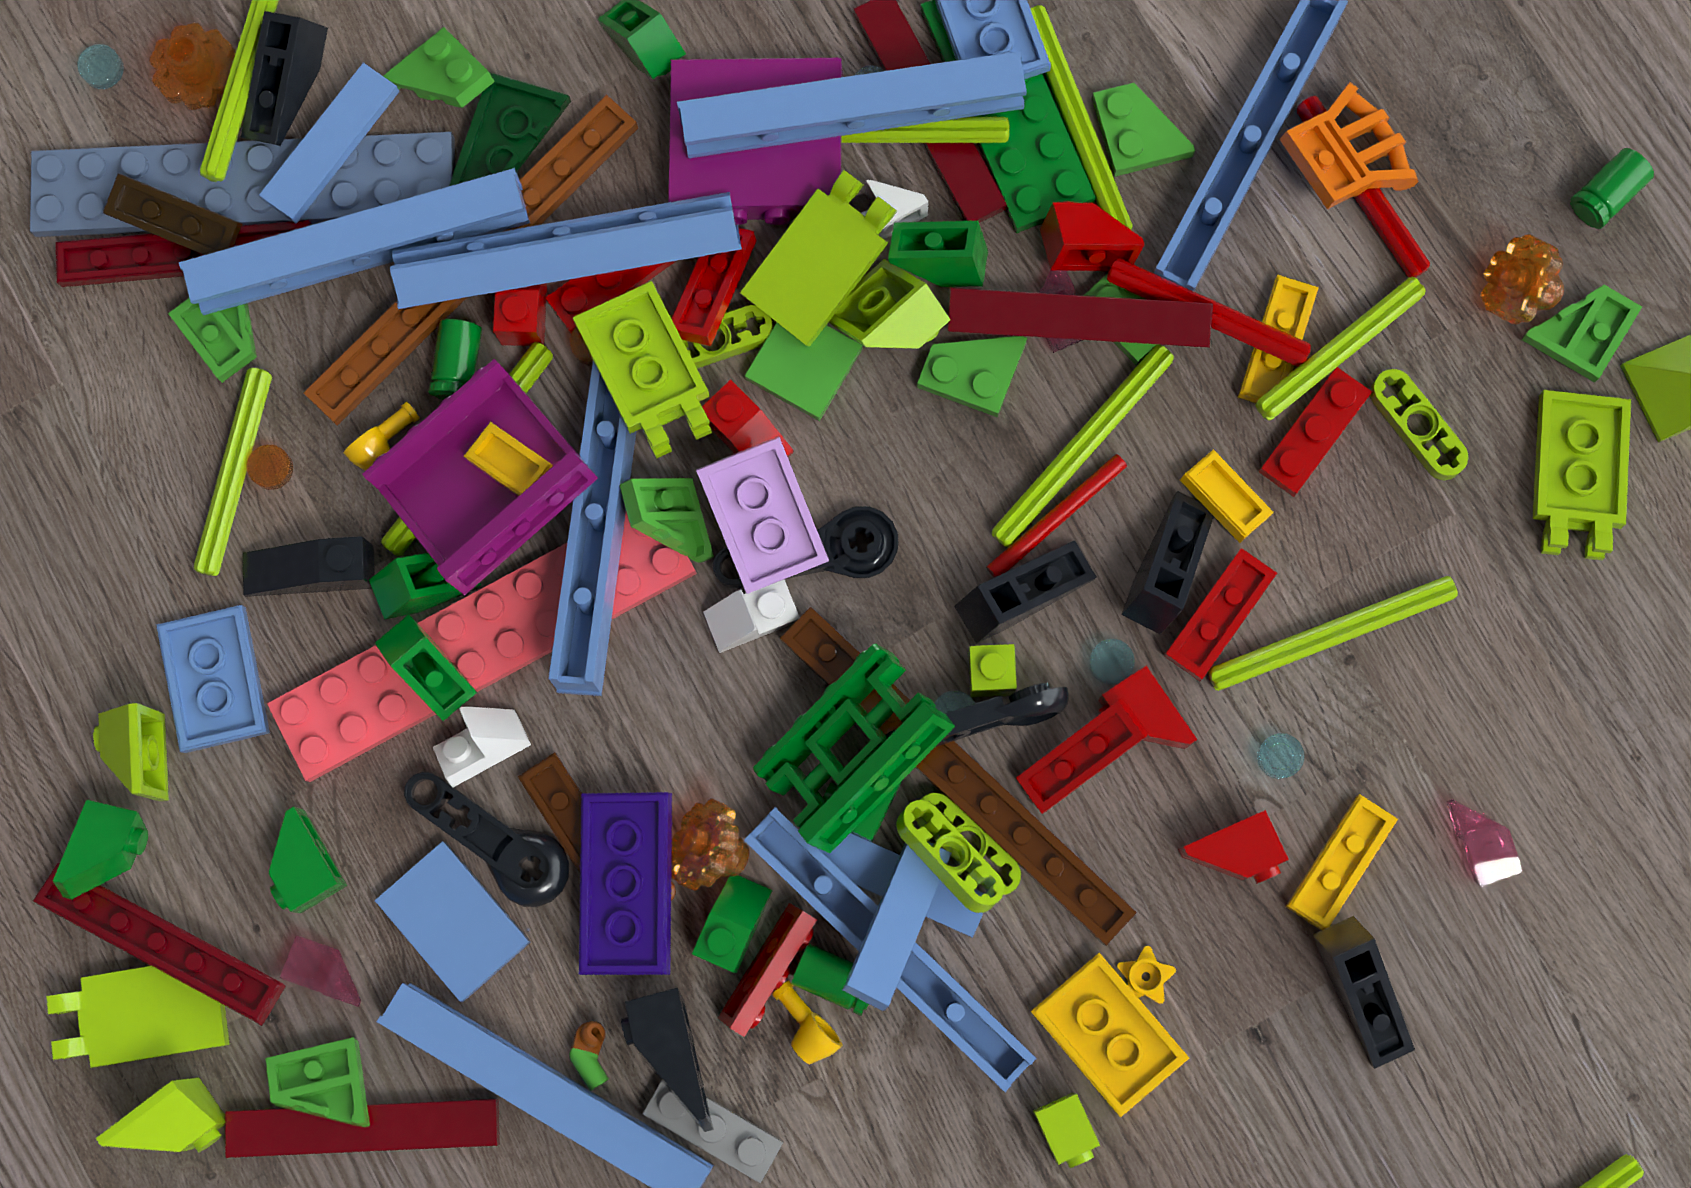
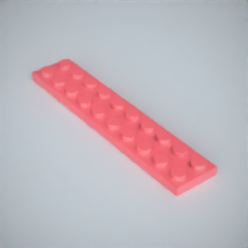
[267,511,697,782]

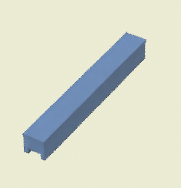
[1154,0,1348,291]
[677,51,1027,158]
[179,168,530,315]
[390,192,742,309]
[549,361,637,696]
[744,808,1037,1092]
[376,983,714,1188]

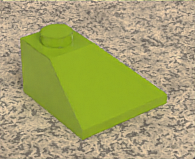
[828,259,950,349]
[1620,335,1691,443]
[93,703,169,802]
[96,1078,225,1152]

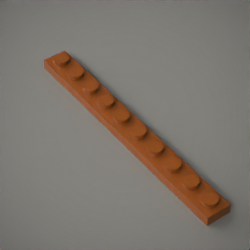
[304,95,638,426]

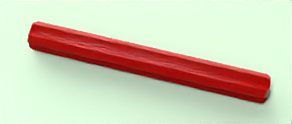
[1296,95,1430,278]
[1107,258,1311,367]

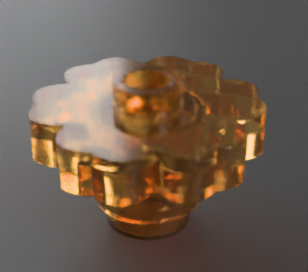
[149,23,236,110]
[1481,234,1564,325]
[671,798,750,891]

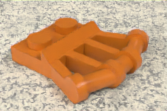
[1279,82,1418,209]

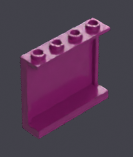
[668,58,843,225]
[362,359,598,595]

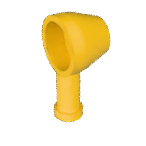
[343,402,420,471]
[772,981,843,1065]

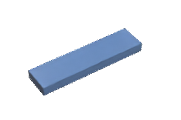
[259,63,400,224]
[818,833,985,938]
[843,841,951,1011]

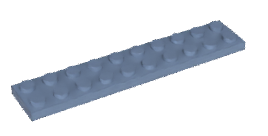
[30,132,455,237]

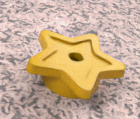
[1117,946,1176,1004]

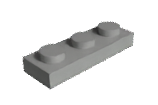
[643,1081,784,1184]

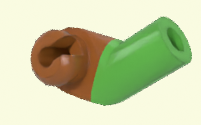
[569,1021,609,1091]

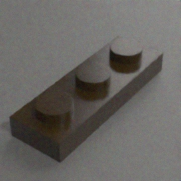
[103,173,242,255]

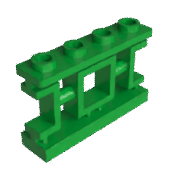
[753,643,955,853]

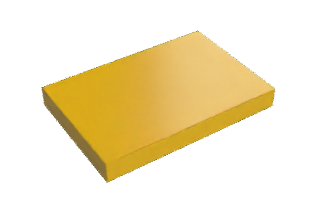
[1031,952,1189,1118]

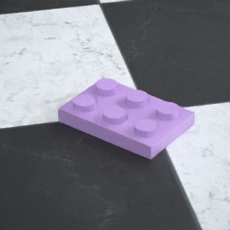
[696,436,829,594]

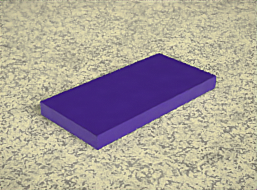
[579,792,672,975]

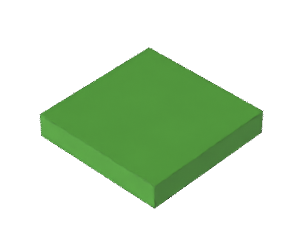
[745,323,863,421]

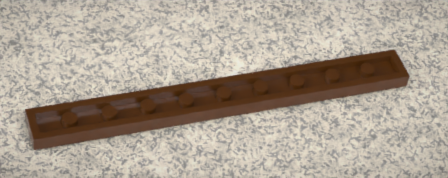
[780,607,1137,946]

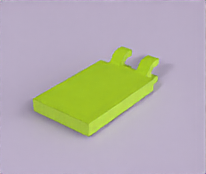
[740,170,897,347]
[573,281,712,459]
[1533,390,1631,560]
[46,966,230,1068]

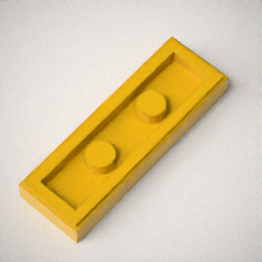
[1238,275,1319,403]
[1286,794,1398,930]

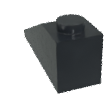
[241,11,328,146]
[1121,491,1214,634]
[243,536,375,597]
[954,540,1097,644]
[1313,916,1415,1069]
[621,987,714,1132]

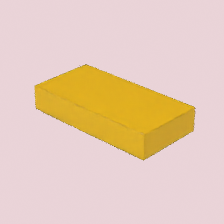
[464,422,553,496]
[1180,449,1274,543]

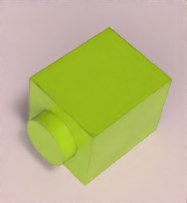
[968,644,1017,697]
[1033,1092,1100,1168]

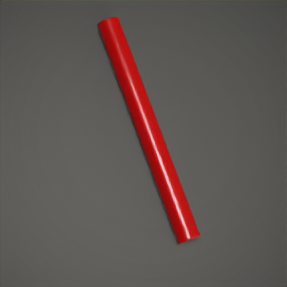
[986,454,1127,578]

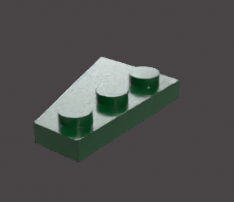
[449,72,571,186]

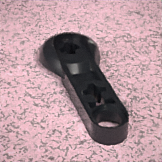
[713,506,898,588]
[885,683,1069,746]
[404,772,570,907]

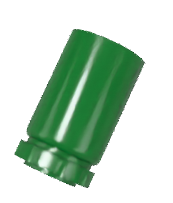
[1570,148,1654,229]
[428,319,482,400]
[791,943,869,1016]

